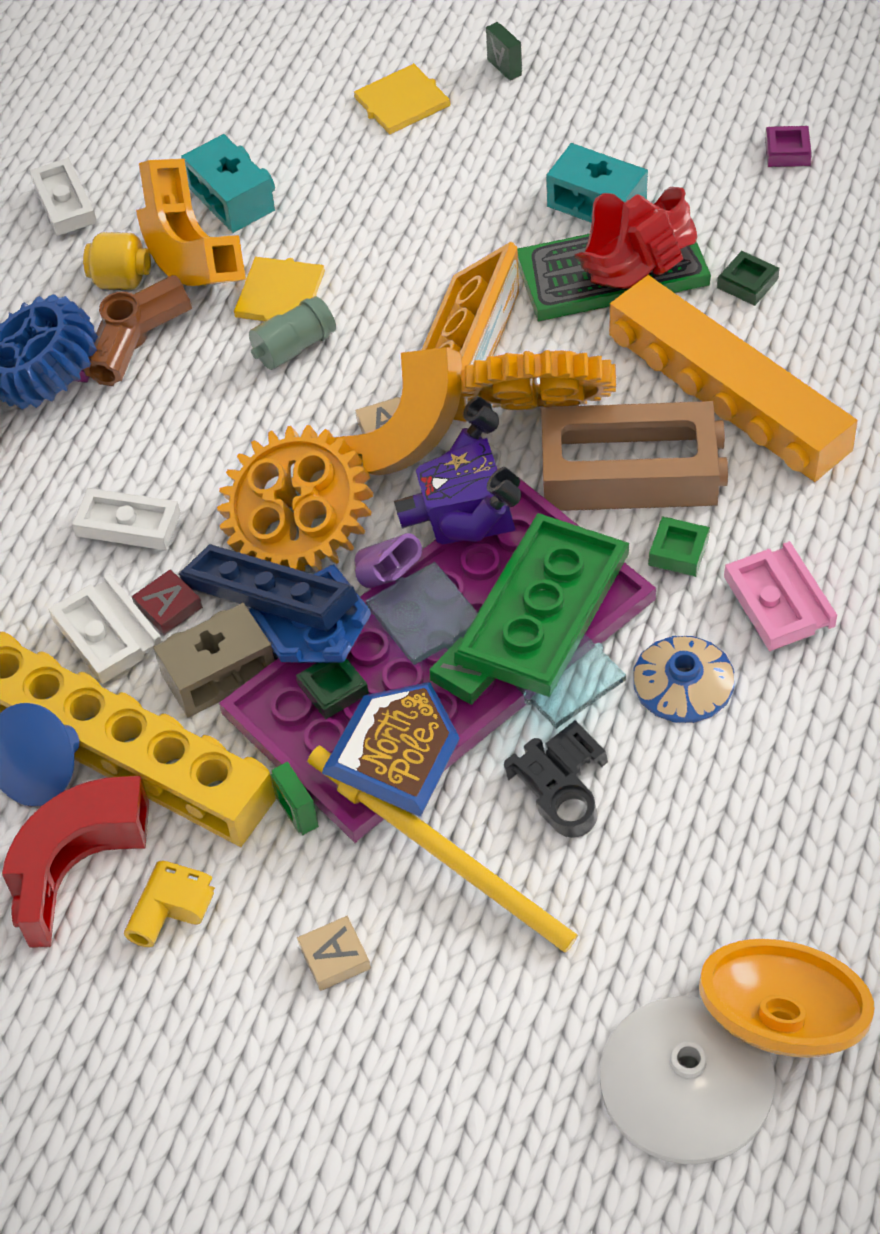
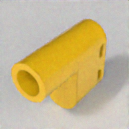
[124,861,215,947]

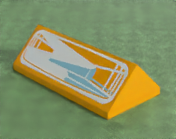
[400,242,519,422]

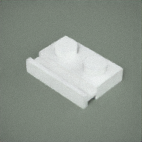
[48,573,162,684]

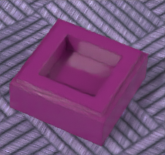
[765,126,812,167]

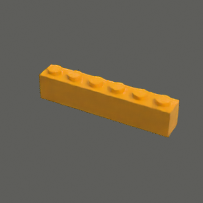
[609,275,858,482]

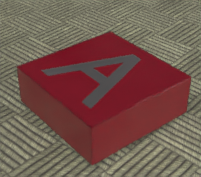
[131,569,203,635]

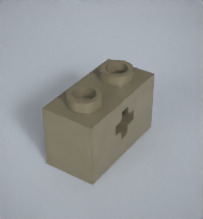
[153,602,275,718]

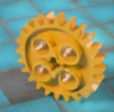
[461,350,616,410]
[217,425,373,573]

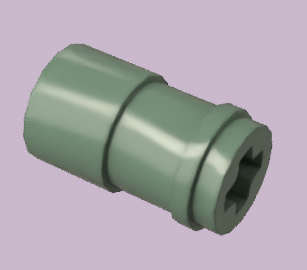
[249,296,336,370]

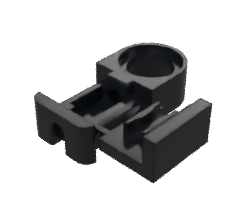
[504,720,608,838]

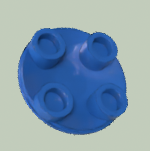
[0,703,79,806]

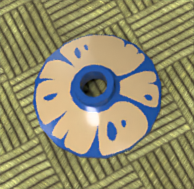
[633,636,735,723]

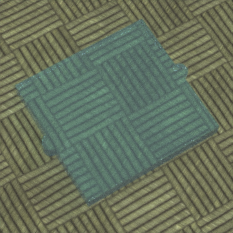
[366,562,478,665]
[514,634,626,729]

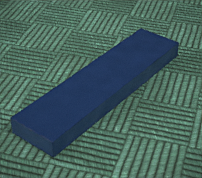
[179,544,358,632]

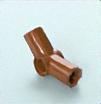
[83,275,192,387]

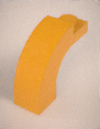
[136,159,246,286]
[334,347,462,476]

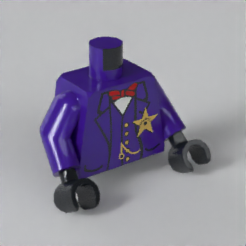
[394,396,521,545]

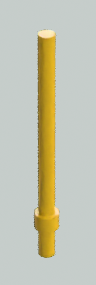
[307,745,578,953]

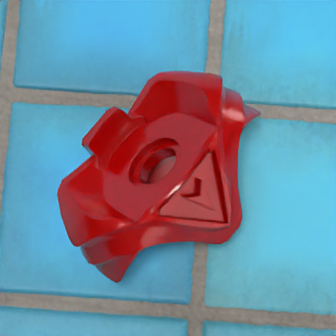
[574,187,697,288]

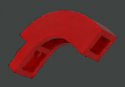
[2,776,149,948]

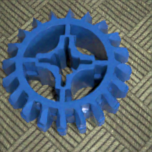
[0,294,98,410]

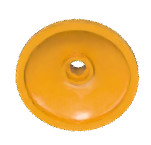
[699,939,875,1058]

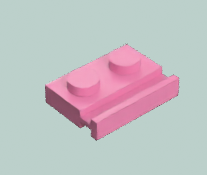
[724,541,837,652]

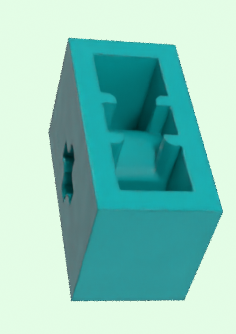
[181,134,275,233]
[546,143,648,223]

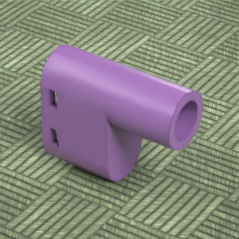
[355,533,422,588]

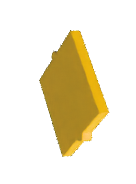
[354,63,450,135]
[234,257,325,321]

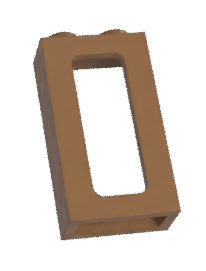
[541,401,728,511]

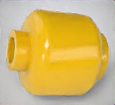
[83,232,151,290]

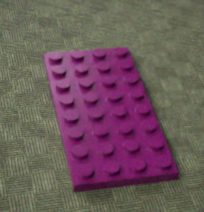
[219,479,656,843]

